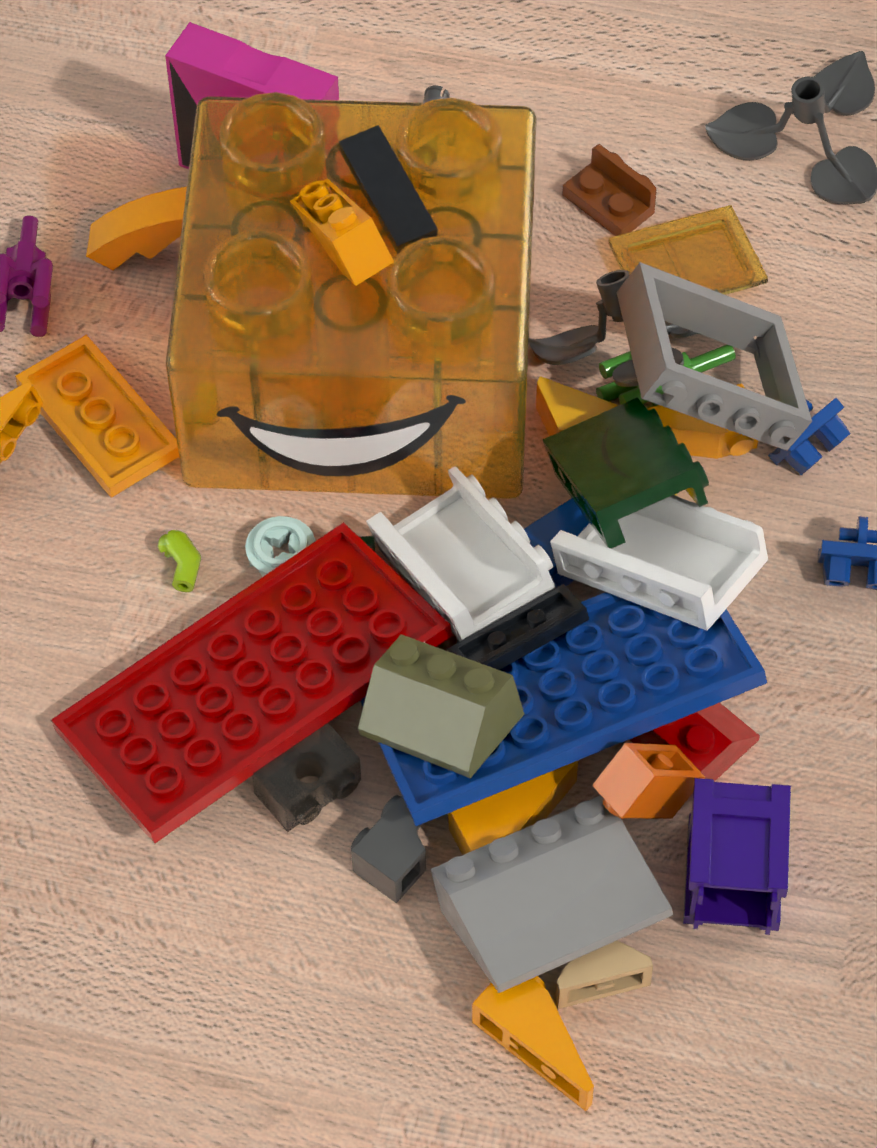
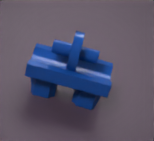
[768,398,851,475]
[818,516,877,590]

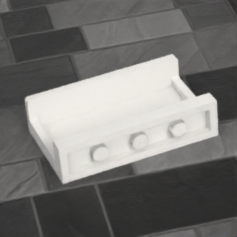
[366,466,555,641]
[550,495,768,631]

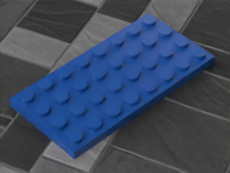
[360,592,767,826]

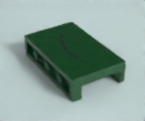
[543,397,709,549]

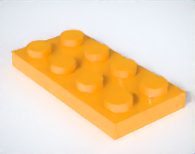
[15,334,183,498]

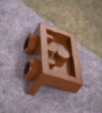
[562,144,657,240]

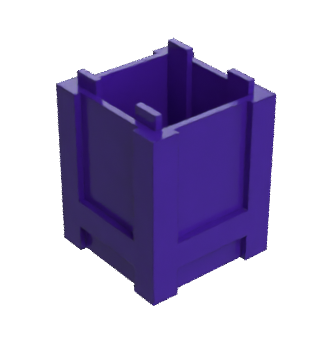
[683,778,791,935]

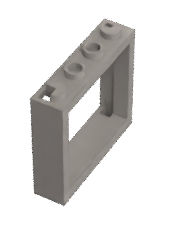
[616,262,812,451]

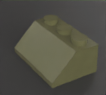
[358,634,524,778]

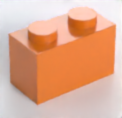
[592,743,705,819]

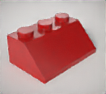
[629,703,760,794]

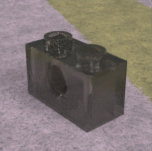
[252,723,361,832]

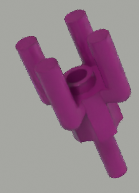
[0,215,53,337]

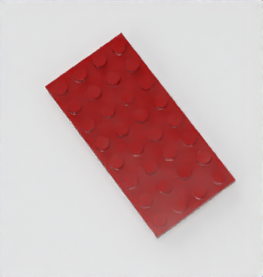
[51,522,453,844]

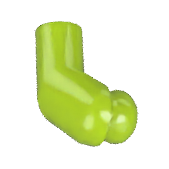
[158,530,201,592]

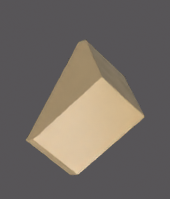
[555,940,653,1009]

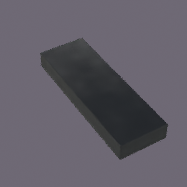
[338,125,438,254]
[447,584,590,670]

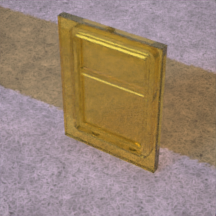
[608,205,768,295]

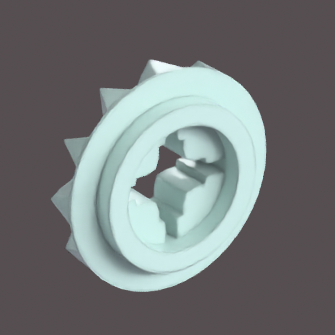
[245,516,316,577]

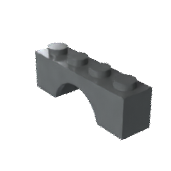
[351,795,426,903]

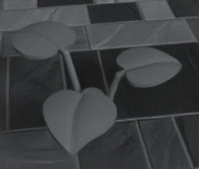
[705,51,877,204]
[529,270,718,387]

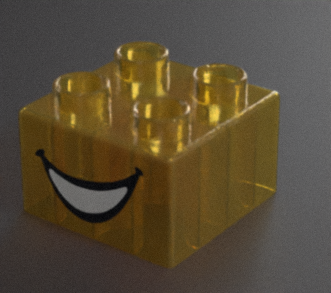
[165,92,537,499]

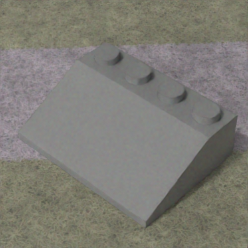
[430,795,673,993]

